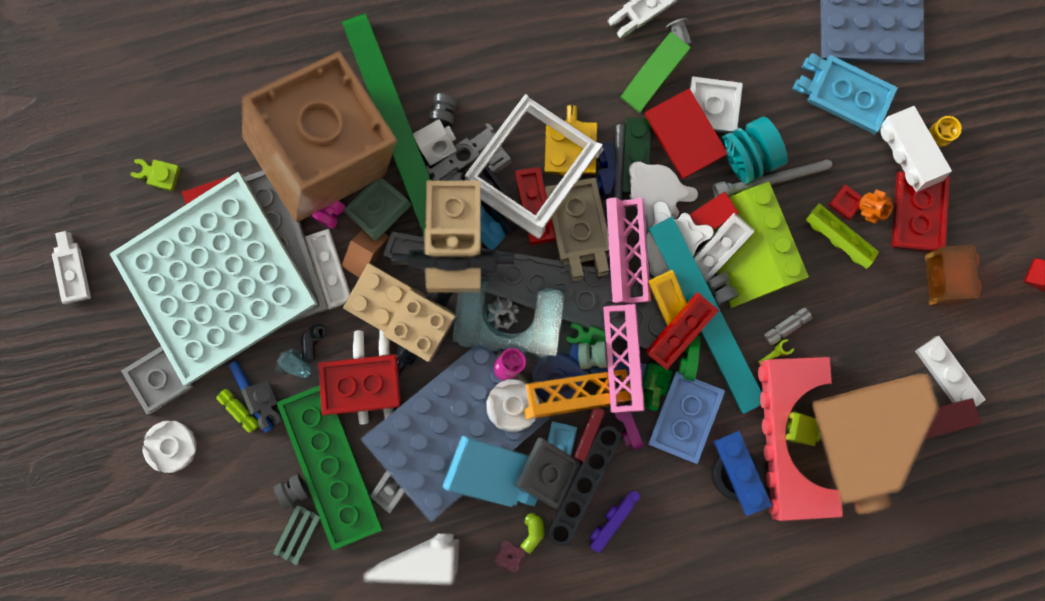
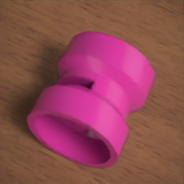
[311,201,346,229]
[493,348,526,381]

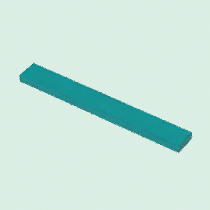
[648,216,762,414]

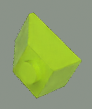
[786,413,821,446]

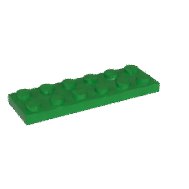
[276,385,383,551]

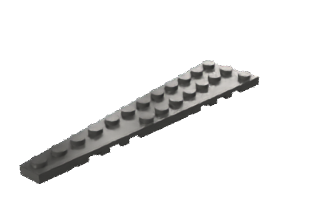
[383,232,667,350]

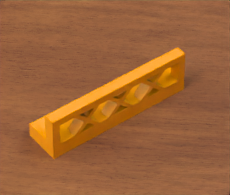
[524,369,632,420]

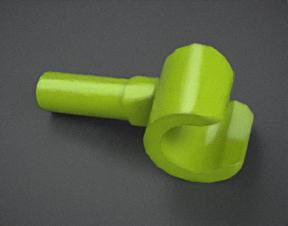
[758,339,794,366]

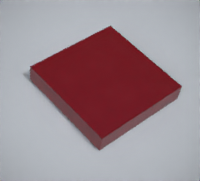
[573,408,605,462]

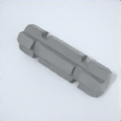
[764,308,812,345]

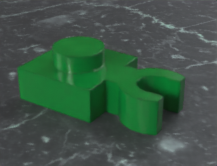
[566,322,615,345]

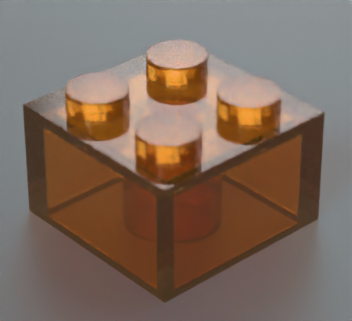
[925,245,982,306]

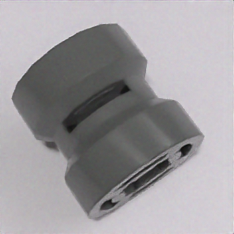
[429,93,459,126]
[706,272,740,307]
[274,473,309,509]

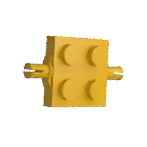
[545,105,597,176]

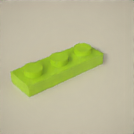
[806,203,879,269]

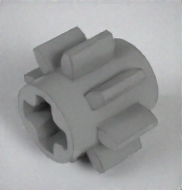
[487,297,519,330]

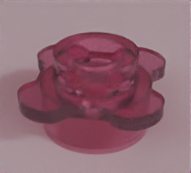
[495,541,525,572]

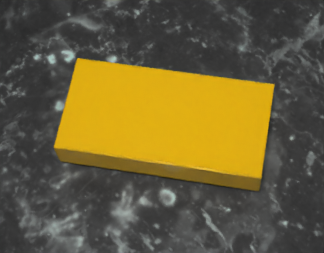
[648,270,687,326]

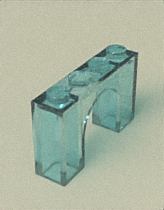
[453,279,566,359]

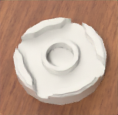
[486,379,539,432]
[143,421,196,473]

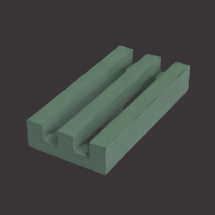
[273,505,320,565]

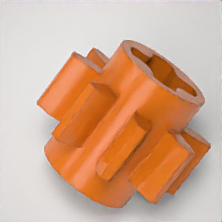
[859,189,893,224]

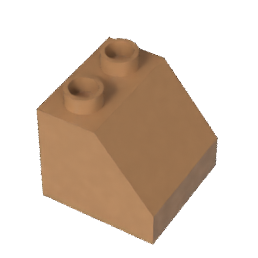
[813,373,937,513]

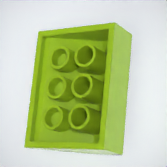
[703,181,809,308]

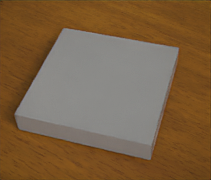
[121,346,194,415]

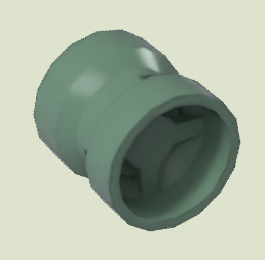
[578,341,608,370]

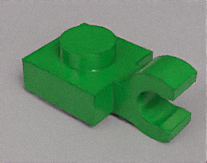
[643,363,673,411]

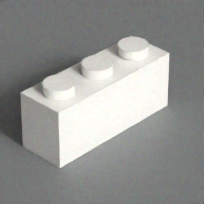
[880,106,952,192]

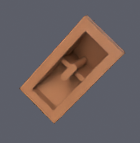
[342,229,390,278]

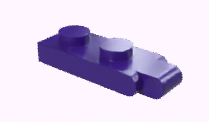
[589,490,640,553]

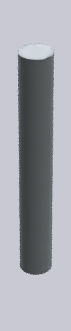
[612,125,626,200]

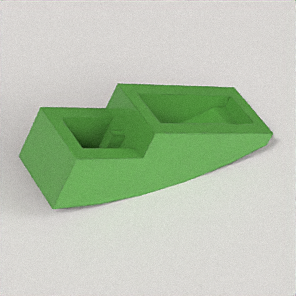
[621,32,691,113]

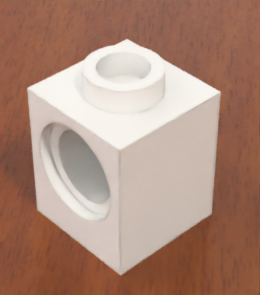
[413,119,457,166]

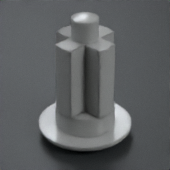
[666,18,692,45]

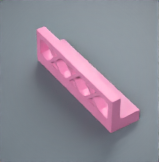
[606,197,651,305]
[603,304,645,413]

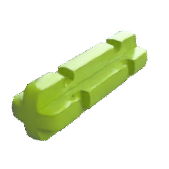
[216,389,259,433]

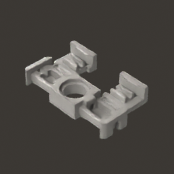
[426,124,512,181]

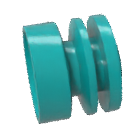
[722,116,788,184]

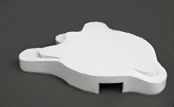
[629,162,698,232]
[647,201,714,277]

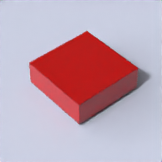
[828,184,862,221]

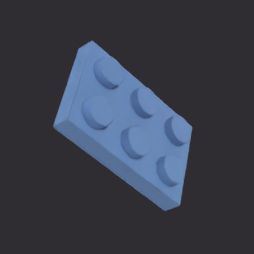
[648,371,725,464]

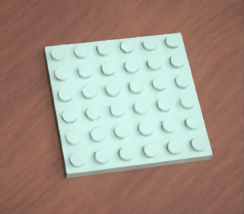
[110,172,318,386]

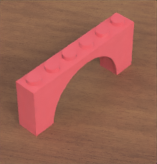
[758,357,843,521]

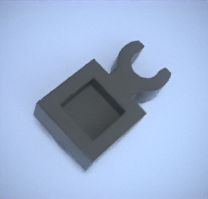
[241,380,281,430]

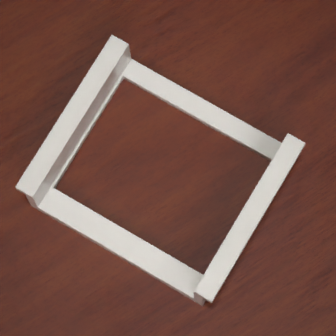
[465,94,604,239]

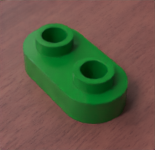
[679,335,700,382]

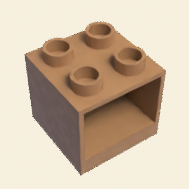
[242,51,397,223]

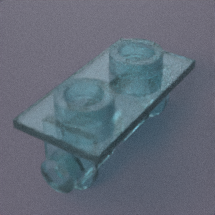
[275,349,311,378]

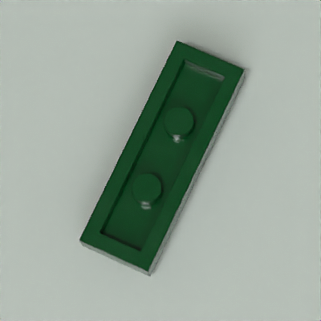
[622,117,651,194]

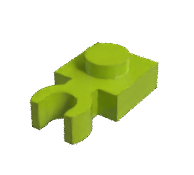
[131,159,181,192]

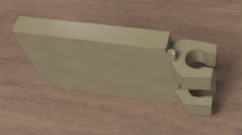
[545,178,610,282]

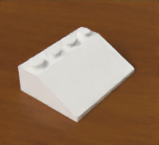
[365,533,459,583]

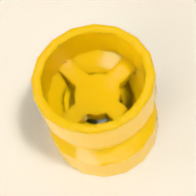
[929,116,962,147]

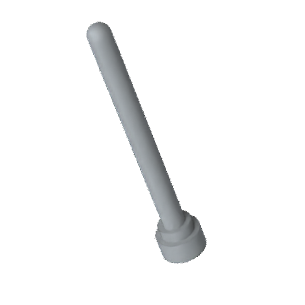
[713,160,832,197]

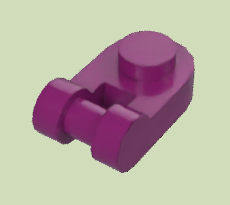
[614,404,644,450]

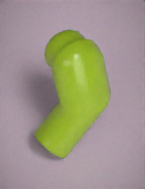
[520,513,545,554]

